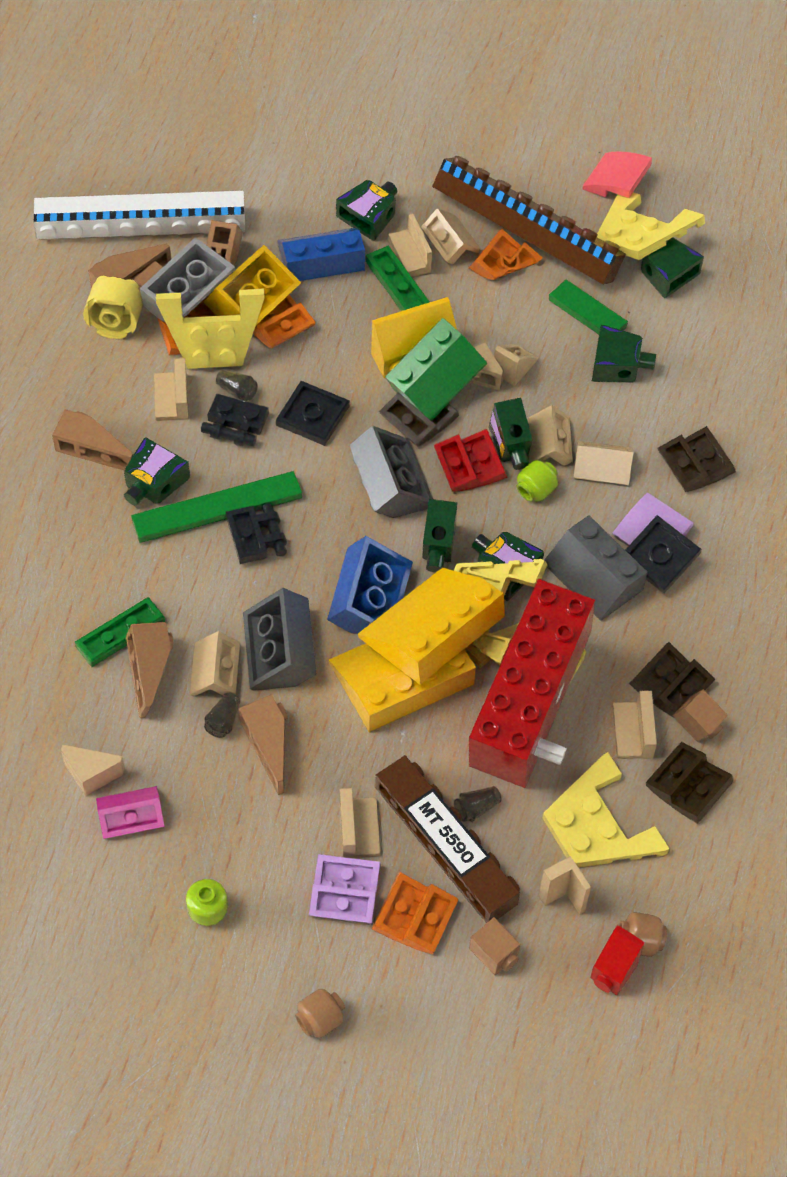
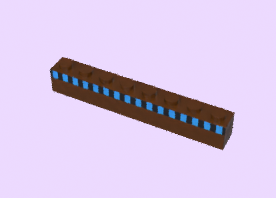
[432,156,626,285]

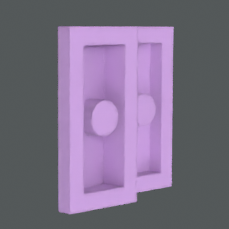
[612,492,694,546]
[309,854,380,924]

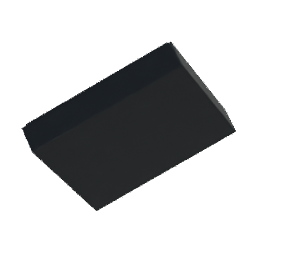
[276,381,350,446]
[625,515,702,594]

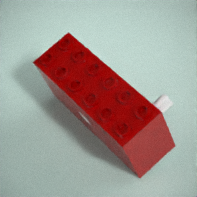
[469,579,595,788]

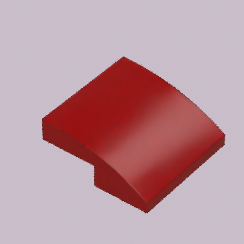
[434,429,507,492]

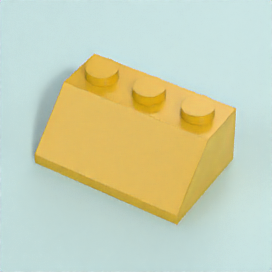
[204,245,301,325]
[371,297,457,378]

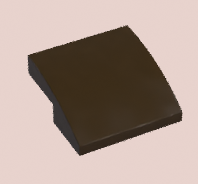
[379,392,459,447]
[657,426,736,492]
[629,642,715,718]
[646,741,733,824]

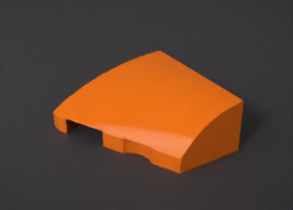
[469,228,543,280]

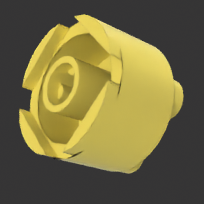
[83,276,143,339]

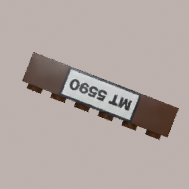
[375,755,520,923]

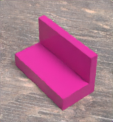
[96,786,165,839]

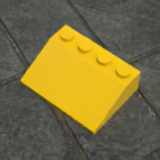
[358,568,505,685]
[328,643,476,732]

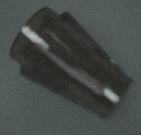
[216,370,258,401]
[204,692,240,738]
[454,786,502,822]

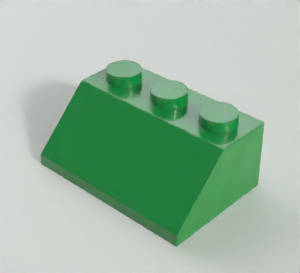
[385,318,488,421]

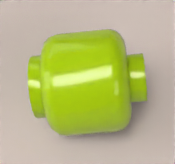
[516,460,558,502]
[186,879,228,926]

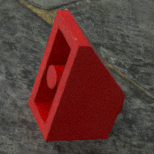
[590,924,645,995]

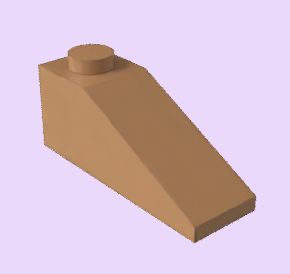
[206,220,243,297]
[88,243,171,288]
[52,409,133,471]
[126,622,174,718]
[239,694,288,795]

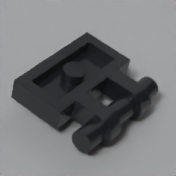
[201,394,269,446]
[226,504,287,564]

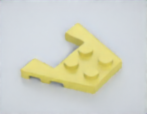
[597,192,705,260]
[156,289,265,369]
[454,559,547,666]
[542,752,669,868]

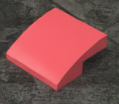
[583,152,652,198]

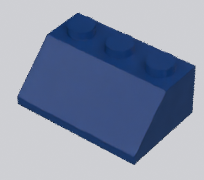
[277,228,365,281]
[327,536,413,634]

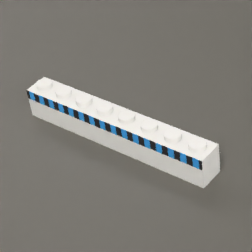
[34,191,245,239]

